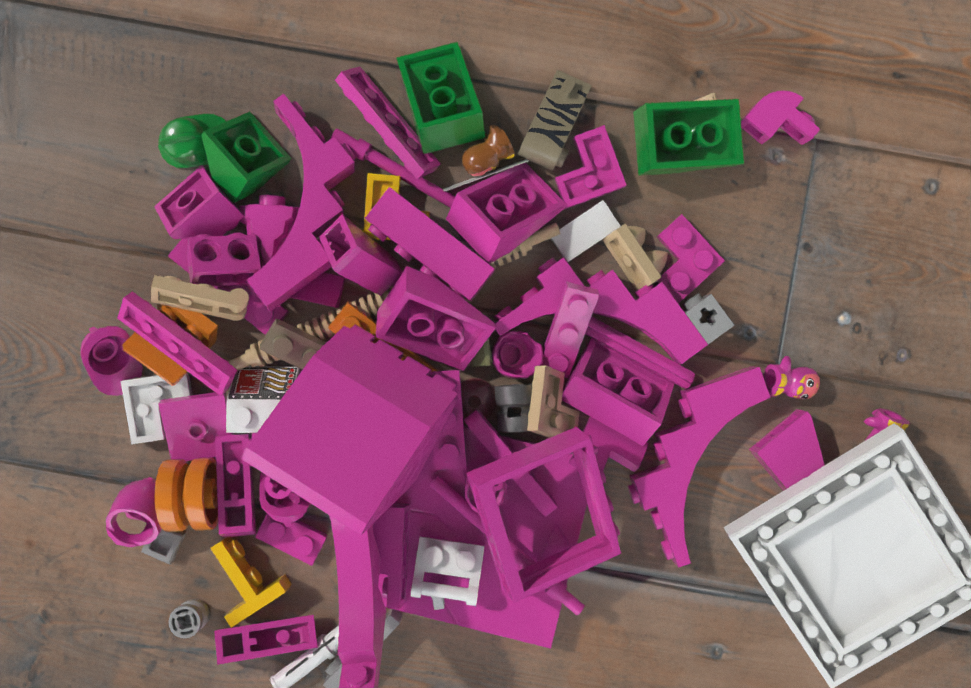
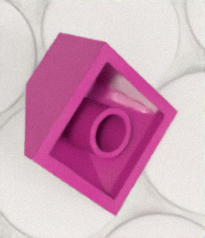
[154,165,244,239]

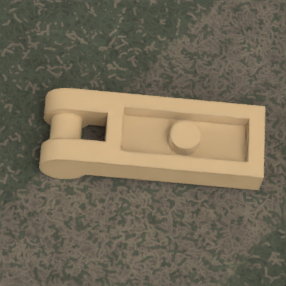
[151,275,249,321]

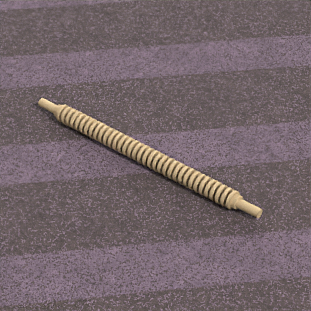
[228,223,561,371]

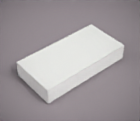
[551,200,621,263]

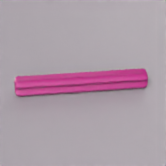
[585,316,695,389]

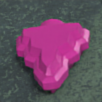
[239,195,300,268]

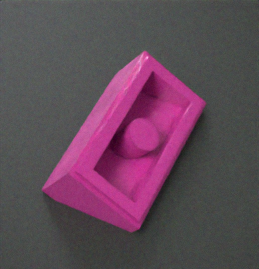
[290,273,345,308]

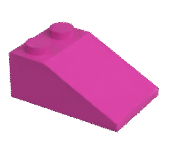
[446,162,567,264]
[376,266,496,371]

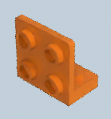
[122,304,218,386]

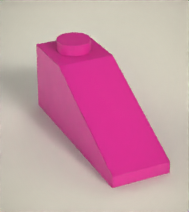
[215,434,256,538]
[214,615,317,665]

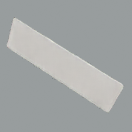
[443,159,529,192]

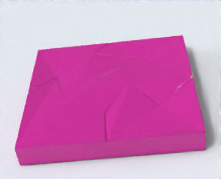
[378,425,587,649]

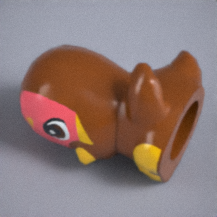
[462,125,515,177]

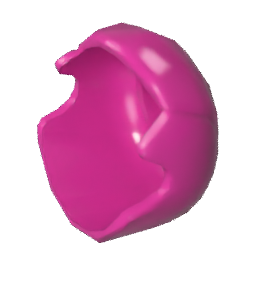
[492,331,543,379]

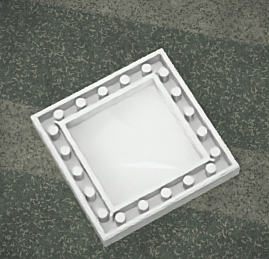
[724,423,971,688]

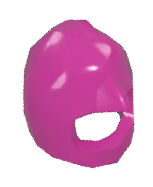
[106,477,162,547]

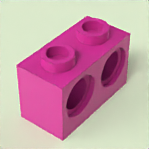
[186,233,261,286]

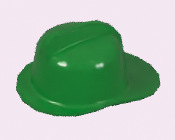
[158,114,226,168]

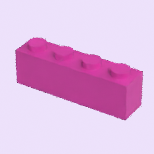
[365,187,495,302]

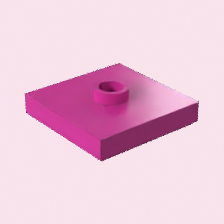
[158,392,235,461]

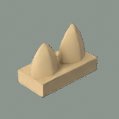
[602,223,668,291]

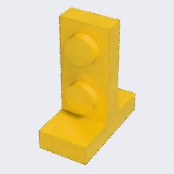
[211,537,292,628]

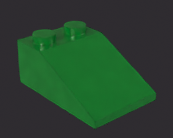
[396,42,485,154]
[633,99,744,176]

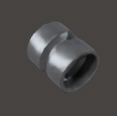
[495,384,532,432]

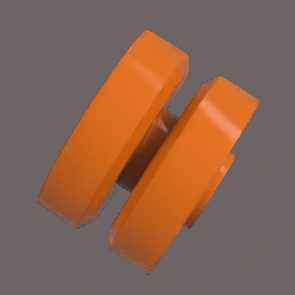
[155,457,218,532]

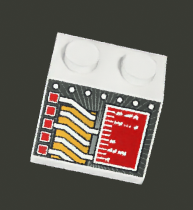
[226,366,300,433]

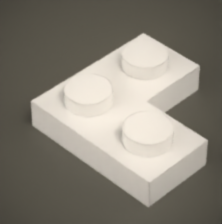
[121,372,193,445]

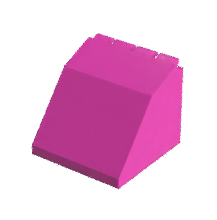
[241,324,458,535]

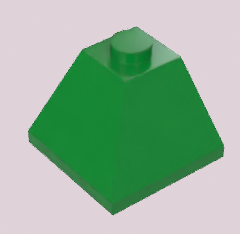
[201,111,292,203]

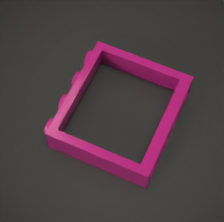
[466,427,621,603]

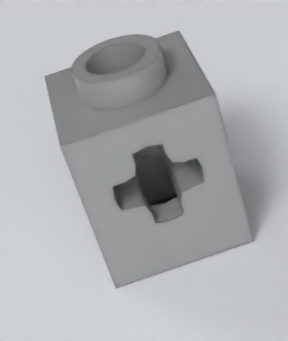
[683,293,734,344]

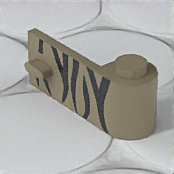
[518,70,592,171]

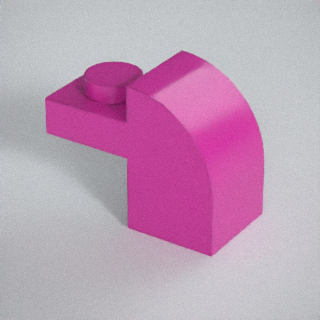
[741,91,820,145]

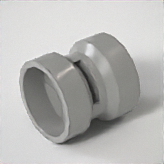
[169,599,210,638]

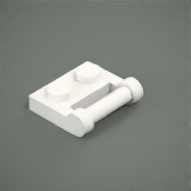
[411,537,484,606]

